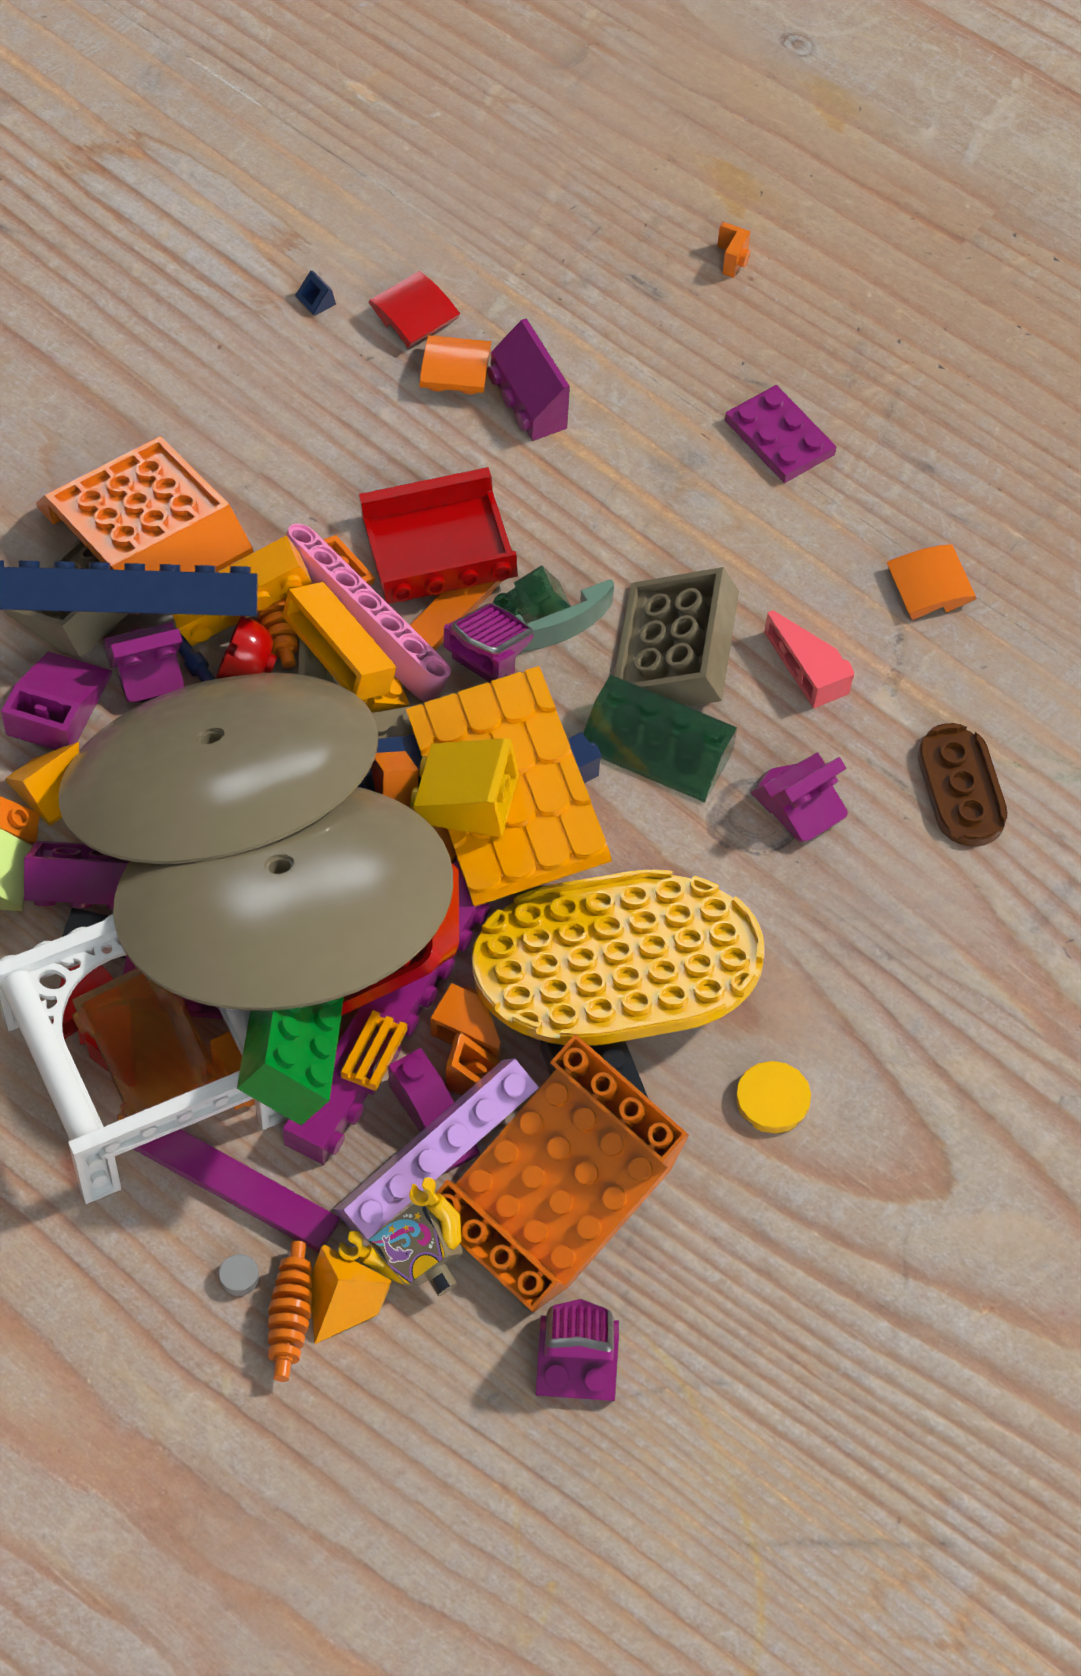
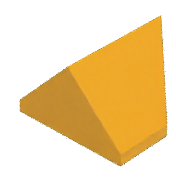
[5,741,79,826]
[310,1245,392,1344]

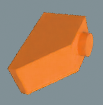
[431,983,501,1061]

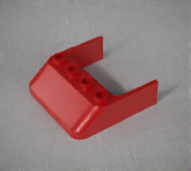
[341,863,459,1016]

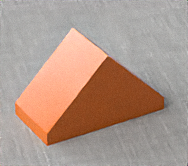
[371,751,419,811]
[446,1033,501,1095]

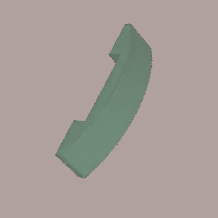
[516,579,614,651]

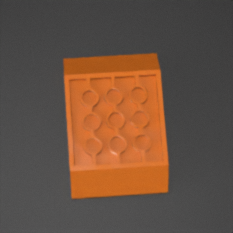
[36,436,254,614]
[435,1034,689,1312]

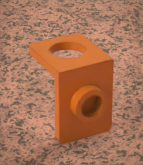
[0,796,40,844]

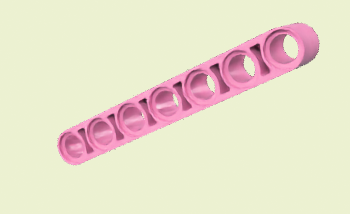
[286,523,451,702]

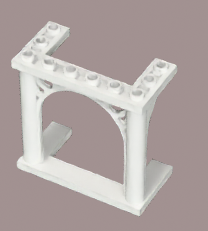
[0,914,288,1204]

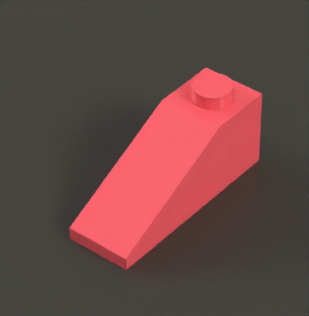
[764,610,854,709]

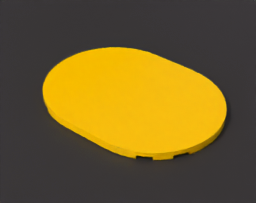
[472,870,764,1046]

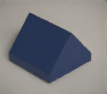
[295,270,336,315]

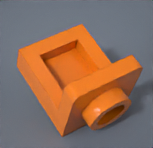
[717,222,751,278]

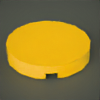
[736,1061,811,1134]

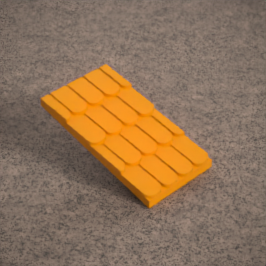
[406,666,612,907]

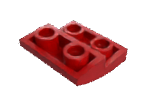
[368,271,461,348]

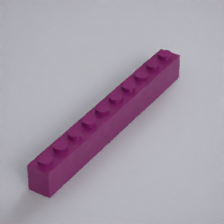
[283,859,490,1165]

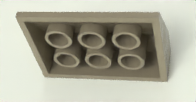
[3,539,129,658]
[612,567,739,706]

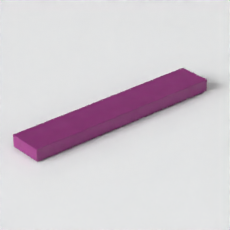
[133,1129,340,1253]

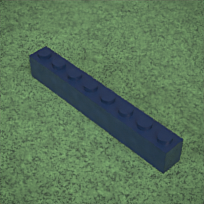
[0,560,258,616]

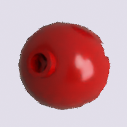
[216,616,277,678]

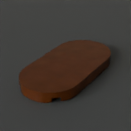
[918,723,1008,847]

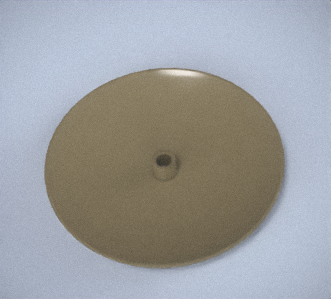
[58,673,378,864]
[113,787,453,1011]

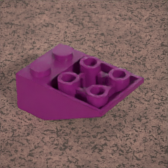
[1,651,112,750]

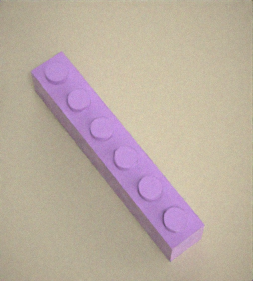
[333,1058,539,1240]

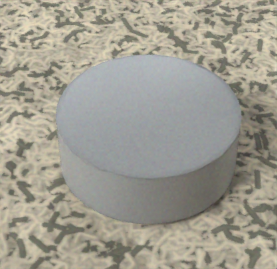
[219,1254,259,1296]

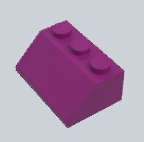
[487,318,570,441]
[24,841,130,910]

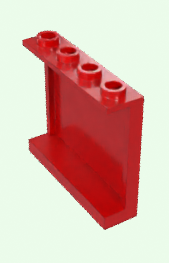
[359,467,518,604]

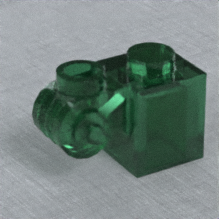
[493,565,571,620]

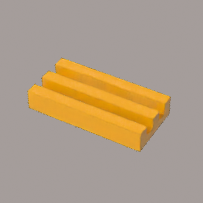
[341,1010,407,1091]

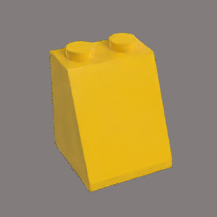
[410,738,519,837]

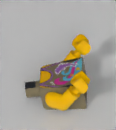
[339,1177,462,1296]

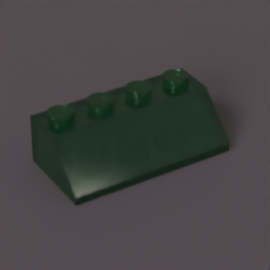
[583,674,737,803]

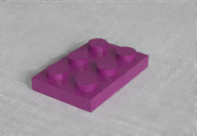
[725,384,837,484]

